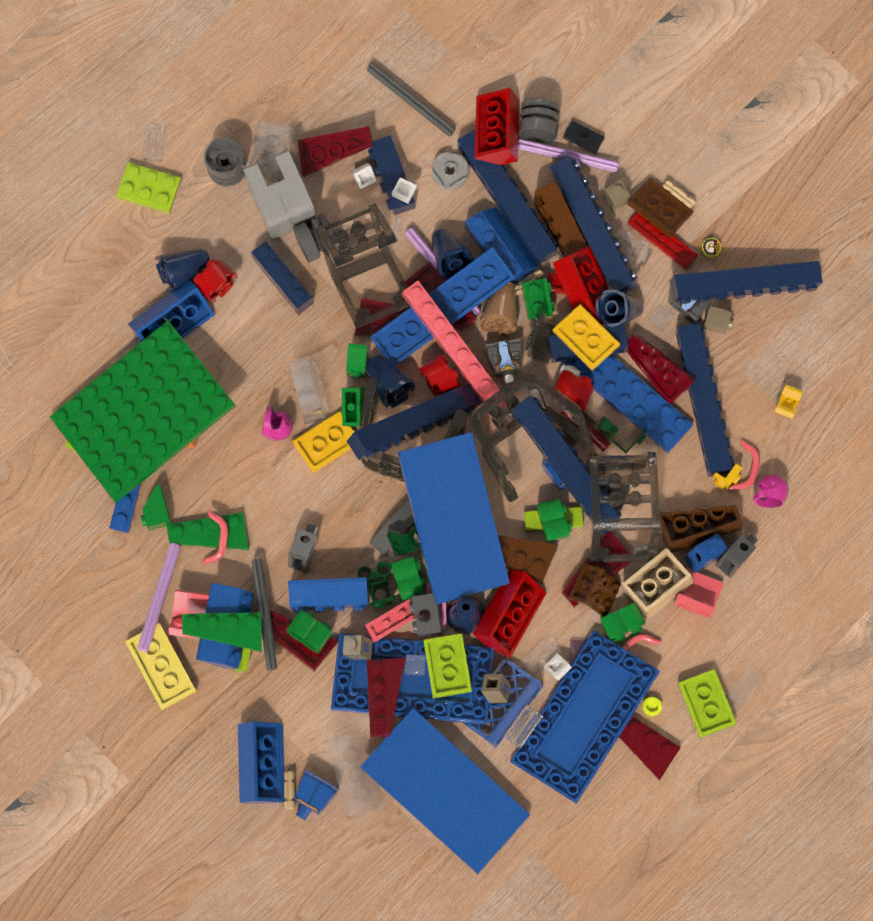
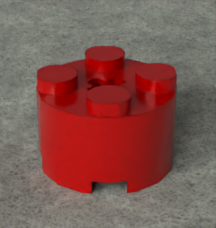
[193,258,238,303]
[419,354,461,397]
[550,370,594,412]

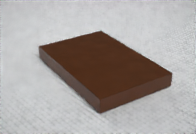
[627,178,693,238]

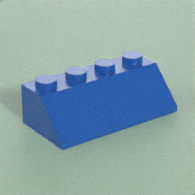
[465,207,539,284]
[128,280,215,342]
[288,577,368,613]
[196,583,254,669]
[238,721,285,804]

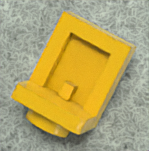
[775,385,803,419]
[712,464,742,490]

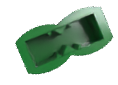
[536,498,572,543]
[390,556,426,600]
[600,603,646,643]
[286,610,333,654]

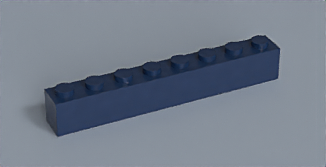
[457,130,558,266]
[550,155,639,293]
[669,261,823,304]
[675,323,734,477]
[347,383,481,460]
[510,396,622,535]

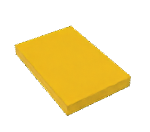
[552,304,620,371]
[292,411,355,473]

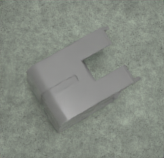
[241,147,316,240]

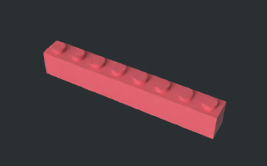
[401,281,510,416]

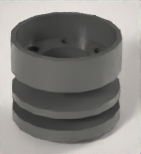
[518,99,560,143]
[204,138,247,187]
[293,214,338,263]

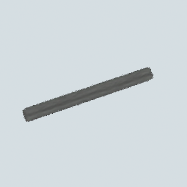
[367,62,455,137]
[252,559,277,671]

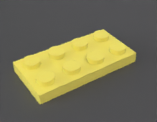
[125,623,196,710]

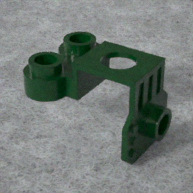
[598,416,647,454]
[387,521,421,555]
[357,561,396,609]

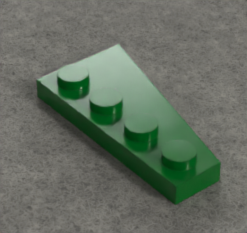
[167,512,249,551]
[182,612,262,653]

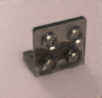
[525,313,556,365]

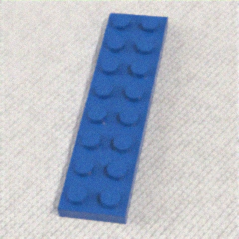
[370,247,515,367]
[561,354,693,453]

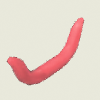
[729,439,760,491]
[202,510,228,565]
[622,634,661,651]

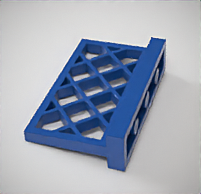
[463,657,543,748]

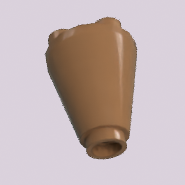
[480,282,517,337]

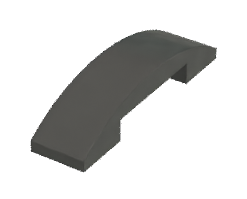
[370,500,414,556]

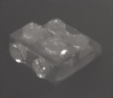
[614,230,653,274]

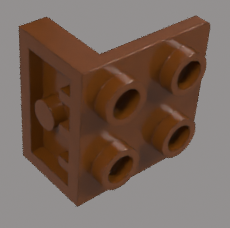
[568,563,621,617]

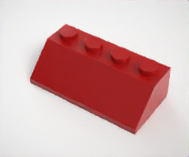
[474,87,519,165]
[553,246,609,325]
[473,569,547,658]

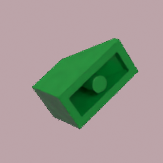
[346,343,368,379]
[341,387,367,426]
[140,485,171,531]

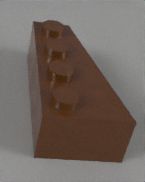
[534,181,589,257]
[656,505,743,553]
[498,535,558,584]

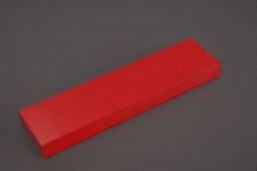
[628,213,698,270]

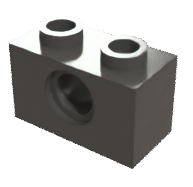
[409,593,442,637]

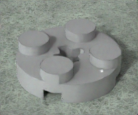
[432,152,468,191]

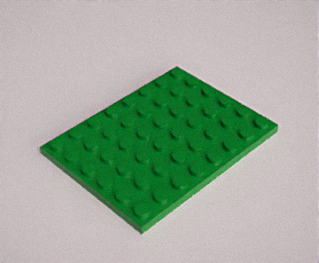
[49,321,236,503]

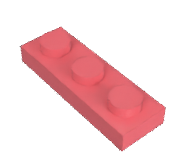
[363,598,423,643]

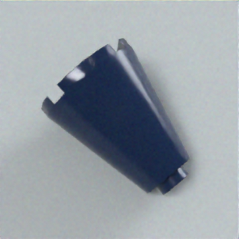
[431,229,474,279]
[155,248,210,292]
[595,289,643,327]
[366,356,415,408]
[446,596,485,634]

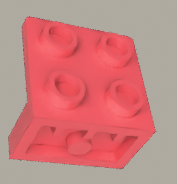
[674,569,723,619]
[168,590,209,639]

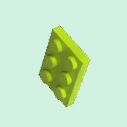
[116,162,181,214]
[423,634,472,699]
[678,669,737,738]

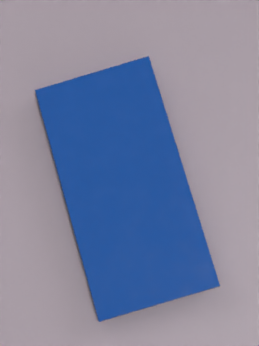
[397,432,510,605]
[510,631,660,804]
[331,633,494,725]
[360,708,530,874]

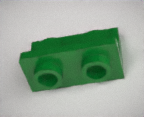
[521,278,555,320]

